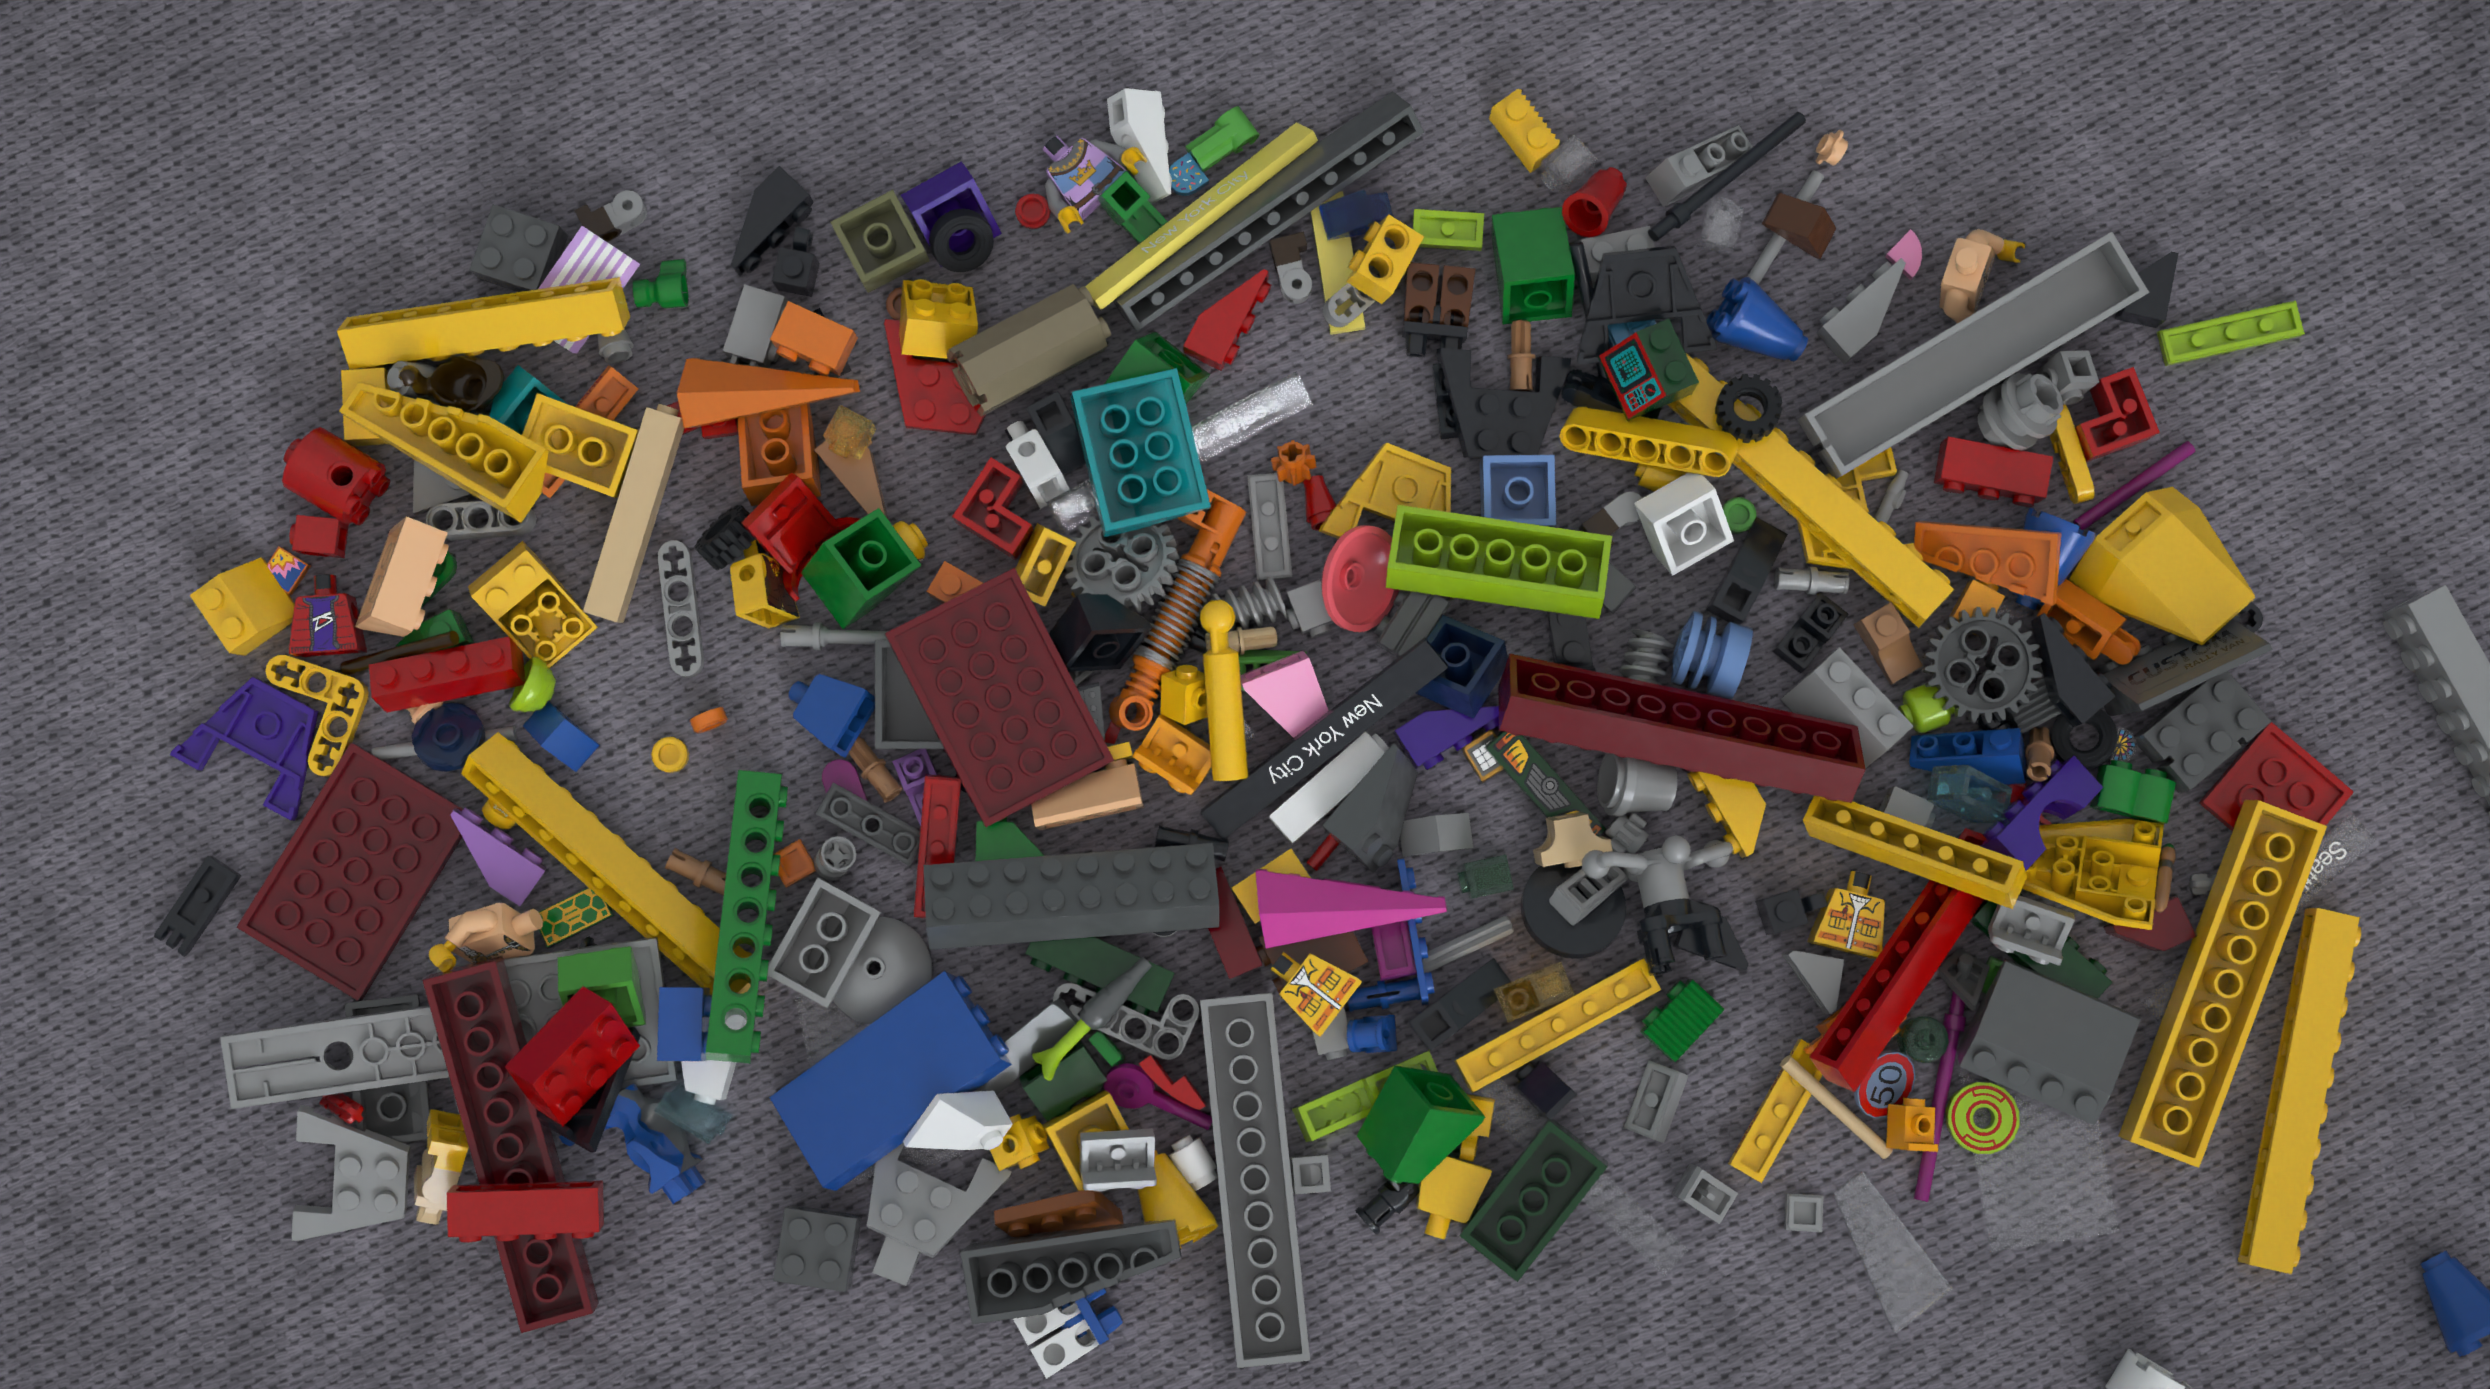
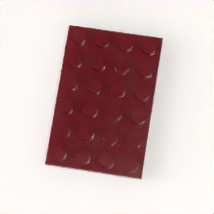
[885,568,1114,828]
[236,743,464,1001]

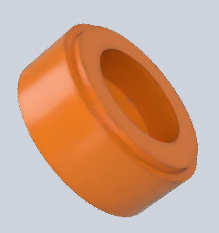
[690,707,728,734]

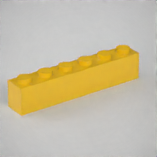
[1803,795,2027,909]

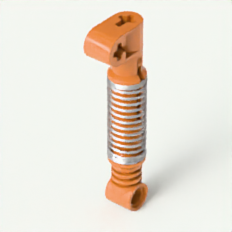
[1109,489,1247,731]

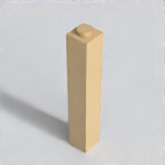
[583,404,684,623]

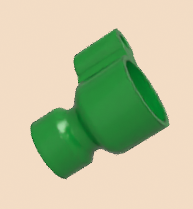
[633,259,689,309]

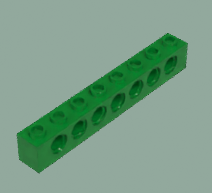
[706,770,788,1064]

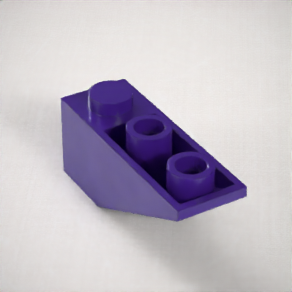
[1393,706,1499,770]

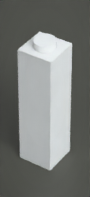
[1269,731,1389,845]

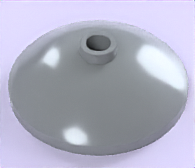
[833,917,933,1024]

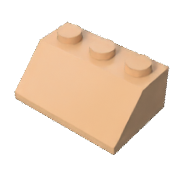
[355,516,449,637]
[1031,759,1144,830]

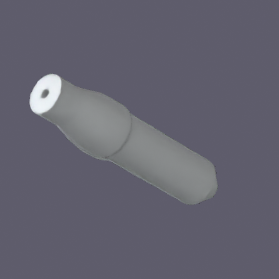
[1874,469,1909,524]

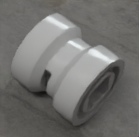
[814,836,856,881]

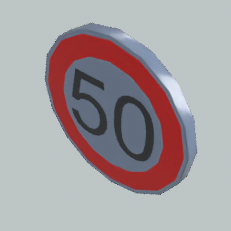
[1854,1050,1916,1119]

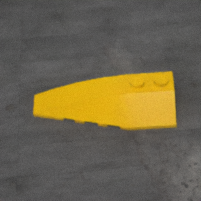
[339,382,549,523]

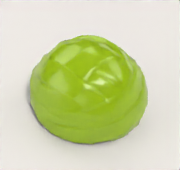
[509,657,556,712]

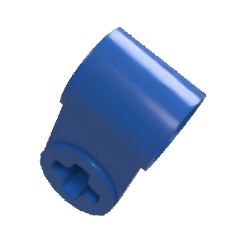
[1347,1015,1398,1053]

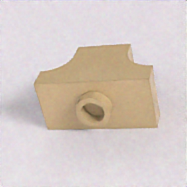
[1533,812,1612,868]

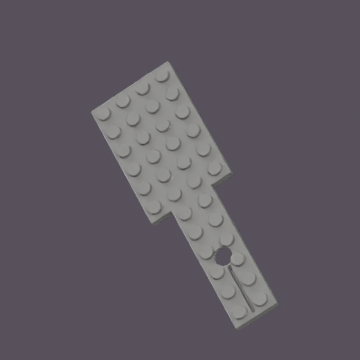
[220,937,678,1112]

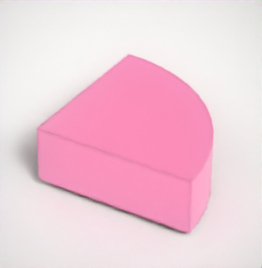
[1885,229,1922,280]

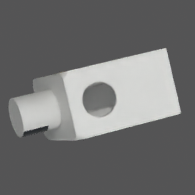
[1005,421,1071,509]

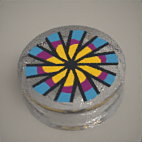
[2108,728,2137,762]

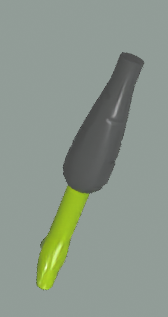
[1032,956,1153,1081]

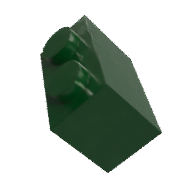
[1019,1040,1107,1122]

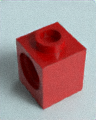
[289,515,349,559]

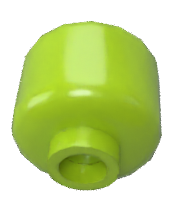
[1898,684,1955,734]

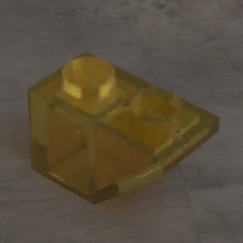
[1494,961,1575,1023]

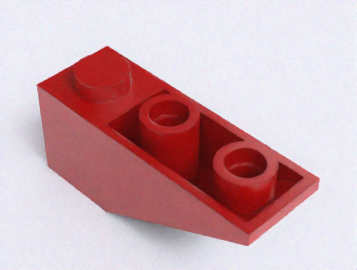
[1183,269,1272,371]

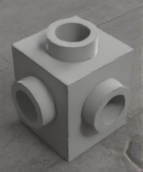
[2036,350,2099,405]

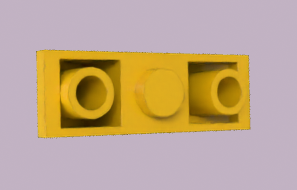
[1687,772,1766,858]

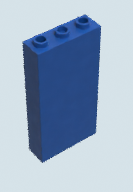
[769,971,1012,1191]

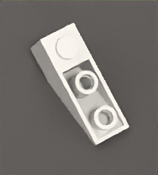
[1107,88,1172,203]

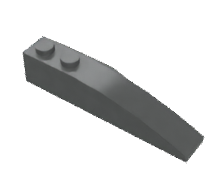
[960,1219,1181,1324]

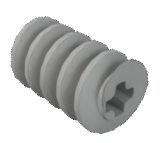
[1211,577,1287,631]
[1620,629,1674,685]

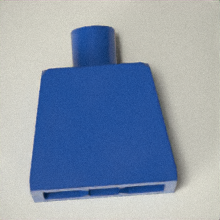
[788,674,875,758]

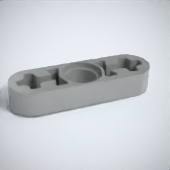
[1323,266,1407,328]

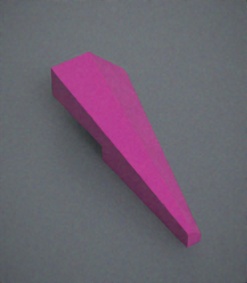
[1256,869,1447,949]

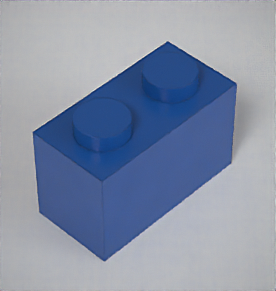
[657,987,712,1061]

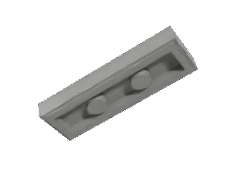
[1247,473,1292,581]

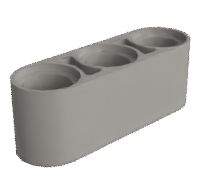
[426,501,537,541]

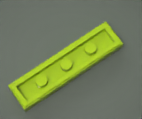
[2157,300,2305,366]

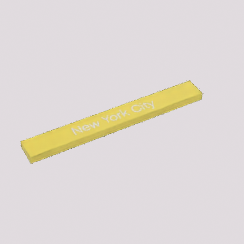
[1085,122,1318,310]

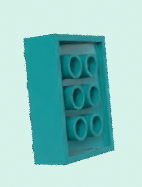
[1071,368,1211,537]

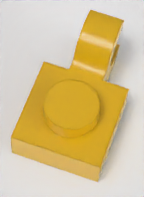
[1459,1094,1496,1162]

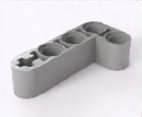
[1053,983,1200,1060]

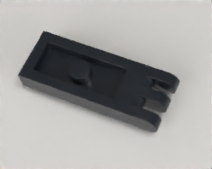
[154,856,242,957]

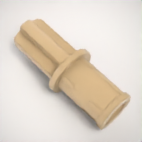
[1205,627,1278,655]

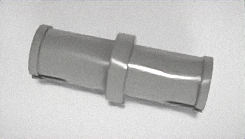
[1774,567,1850,595]

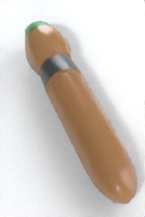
[2154,843,2176,913]

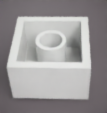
[1634,472,1734,576]

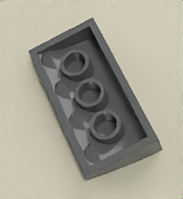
[345,994,430,1142]

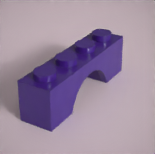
[1980,755,2103,871]

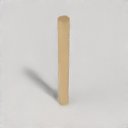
[1780,1055,1893,1159]

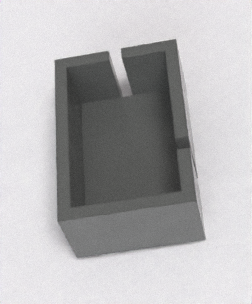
[875,640,944,749]
[2132,671,2272,793]

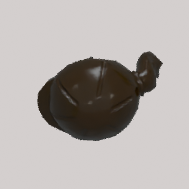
[399,356,504,414]

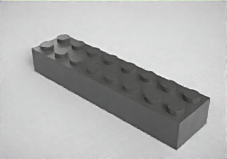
[923,843,1219,950]

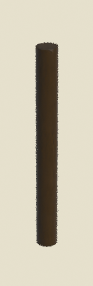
[340,631,459,675]

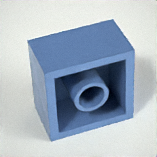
[1480,455,1556,527]

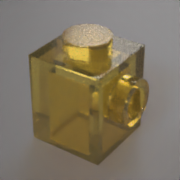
[823,405,876,460]

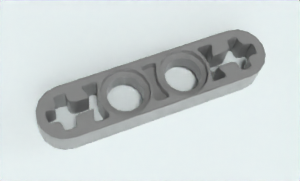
[658,540,704,678]

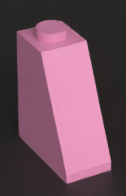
[1240,651,1329,738]

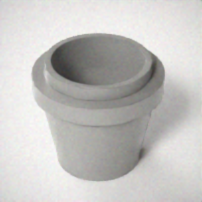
[1597,753,1677,817]

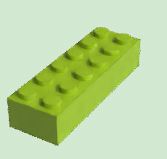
[1385,505,1612,619]

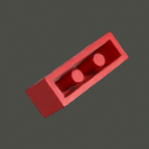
[1934,436,2053,507]

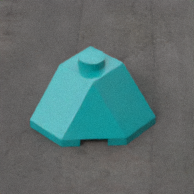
[490,365,567,435]

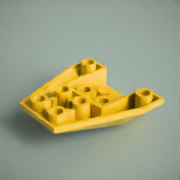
[2069,487,2255,645]
[2022,819,2164,930]

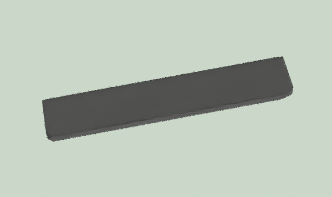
[974,998,1078,1095]

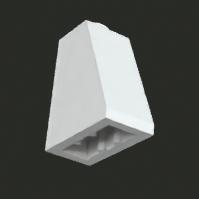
[681,1015,746,1105]

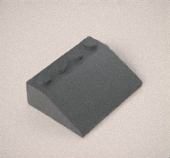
[1957,958,2141,1125]

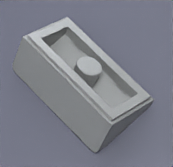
[1624,1061,1688,1143]

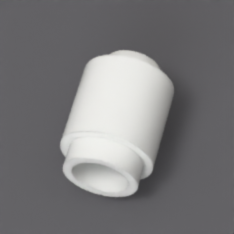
[1169,1135,1218,1191]

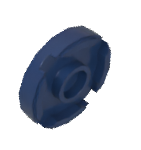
[412,703,485,772]

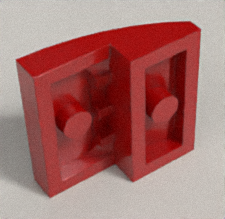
[1139,1054,1206,1110]

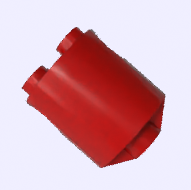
[282,427,390,526]

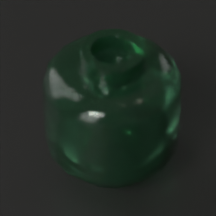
[1897,1016,1949,1063]

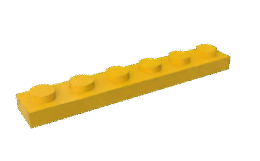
[1454,958,1661,1093]

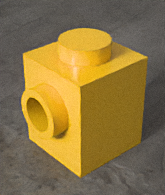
[1160,665,1207,725]

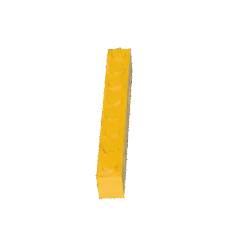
[337,277,630,370]

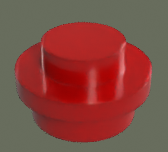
[1015,193,1051,229]

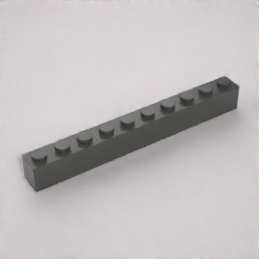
[1113,91,1424,331]

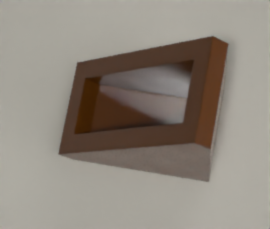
[1762,193,1836,259]

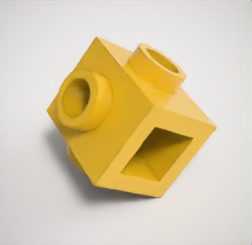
[990,1114,1050,1171]

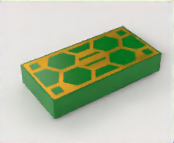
[539,887,615,948]

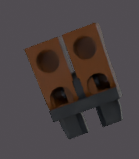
[1402,262,1476,357]

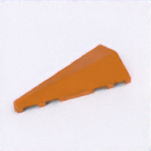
[677,358,860,428]

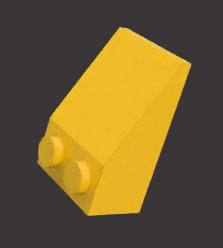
[522,393,639,498]

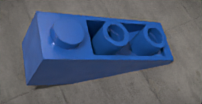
[1909,728,2027,786]

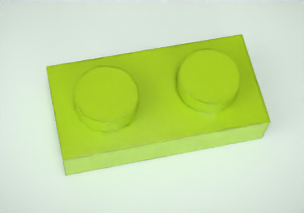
[1412,209,1484,251]

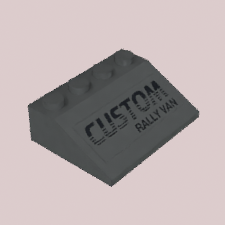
[2098,619,2273,716]

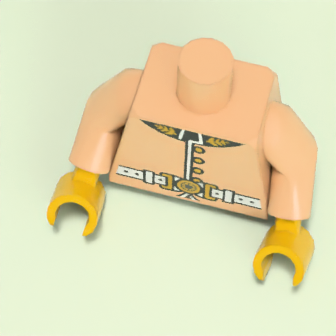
[1940,229,2025,323]
[429,903,543,973]

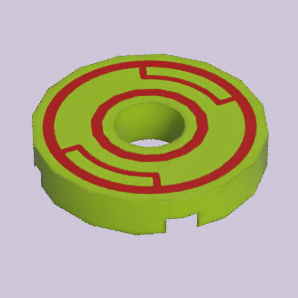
[1946,1082,2020,1154]

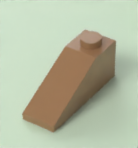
[814,423,888,519]

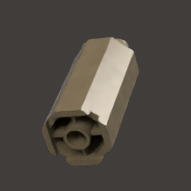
[946,284,1111,417]

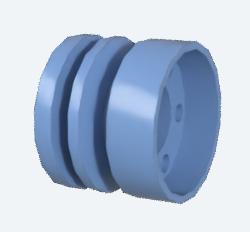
[1671,611,1753,699]

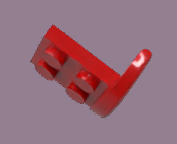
[741,472,860,601]

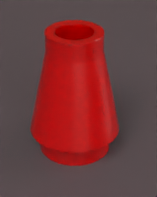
[1303,475,1337,531]

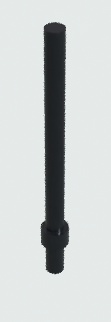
[1648,112,1806,242]

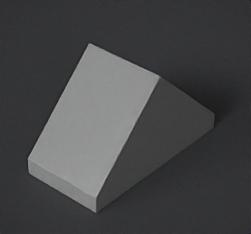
[1400,813,1473,857]
[1782,950,1844,1014]
[1672,1163,1738,1224]

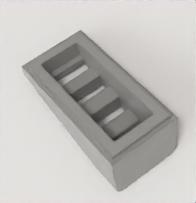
[1549,866,1629,926]

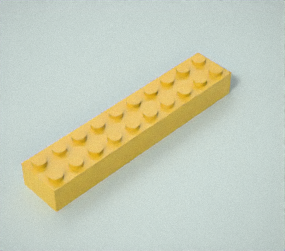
[2118,800,2327,1168]

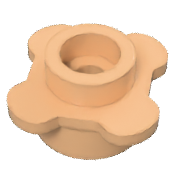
[1816,130,1848,166]

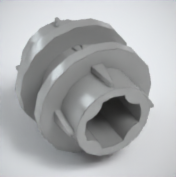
[1978,373,2063,451]

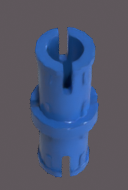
[1348,977,1421,1012]

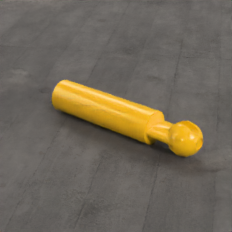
[1200,600,1248,781]

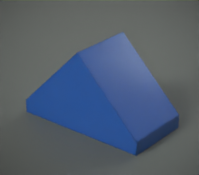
[523,701,600,772]

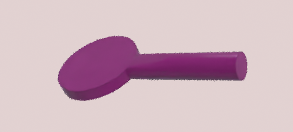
[1104,1063,1212,1130]

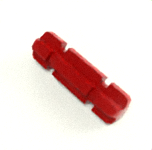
[319,1093,364,1124]

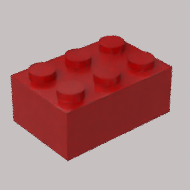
[504,986,640,1127]

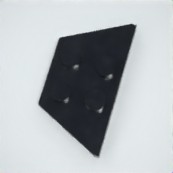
[536,1027,641,1152]

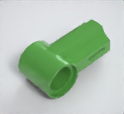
[1185,106,1260,172]

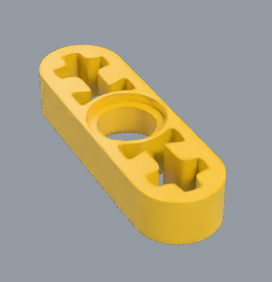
[2049,404,2095,504]

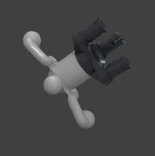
[1582,835,1733,976]

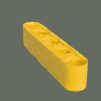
[1560,407,1739,477]

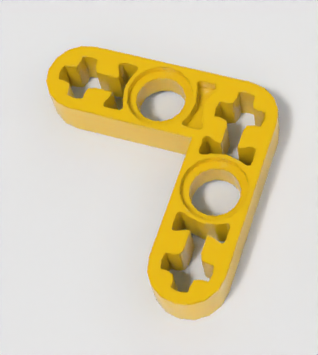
[265,655,369,777]

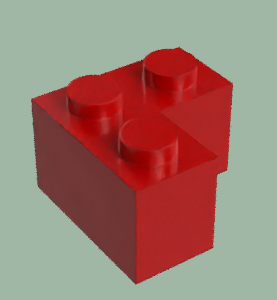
[2075,367,2160,463]
[952,457,1034,561]

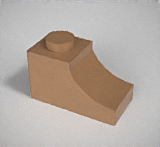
[1853,602,1923,685]

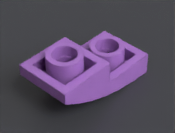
[892,749,938,827]

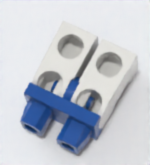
[1013,1288,1123,1379]

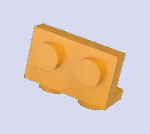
[1132,714,1212,795]

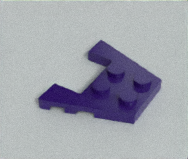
[170,677,319,821]

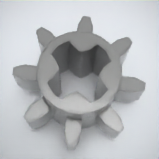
[1604,812,1649,854]

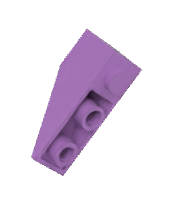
[450,807,546,906]

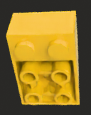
[468,541,598,668]

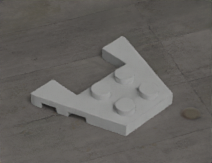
[292,1105,410,1241]
[867,1143,1012,1258]

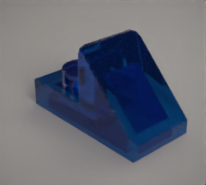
[1319,190,1393,240]

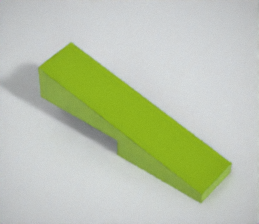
[1292,1051,1438,1142]

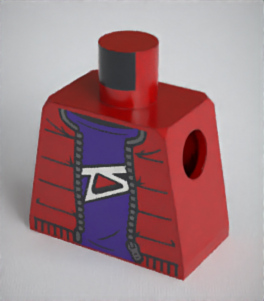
[289,574,367,658]

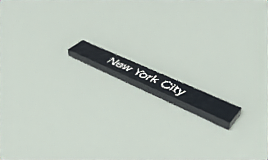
[1201,637,1448,839]

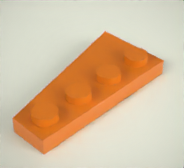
[1914,521,2061,606]

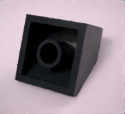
[1049,593,1152,672]

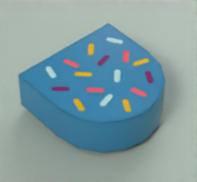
[1169,153,1209,196]

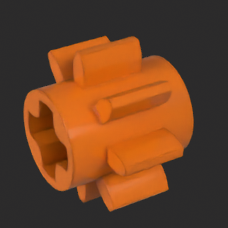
[1271,440,1317,486]

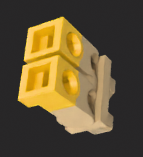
[414,1109,469,1225]

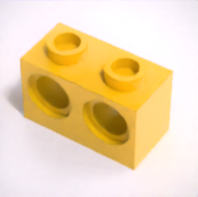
[1346,214,1424,304]

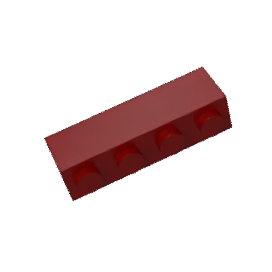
[369,636,526,713]
[446,1180,604,1242]

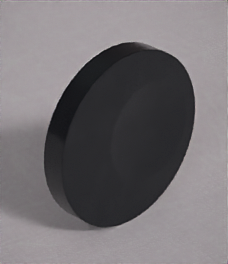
[1521,863,1626,959]

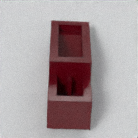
[1208,867,1263,979]

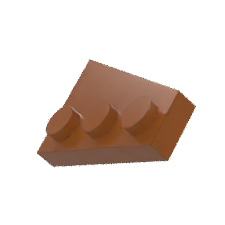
[994,1190,1124,1237]

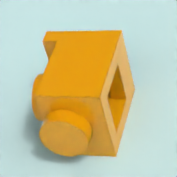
[1886,1098,1938,1152]

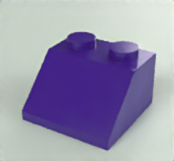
[901,161,1002,267]

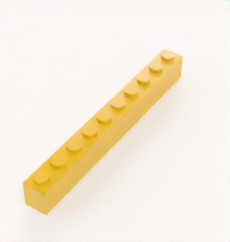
[1667,353,1954,628]
[461,732,752,995]
[2238,908,2361,1274]

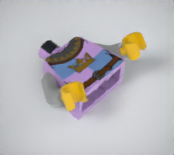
[1043,136,1147,234]

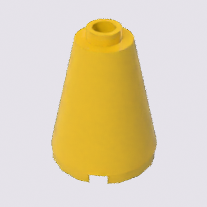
[1137,1150,1218,1249]

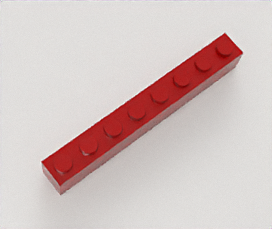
[1809,828,1986,1092]

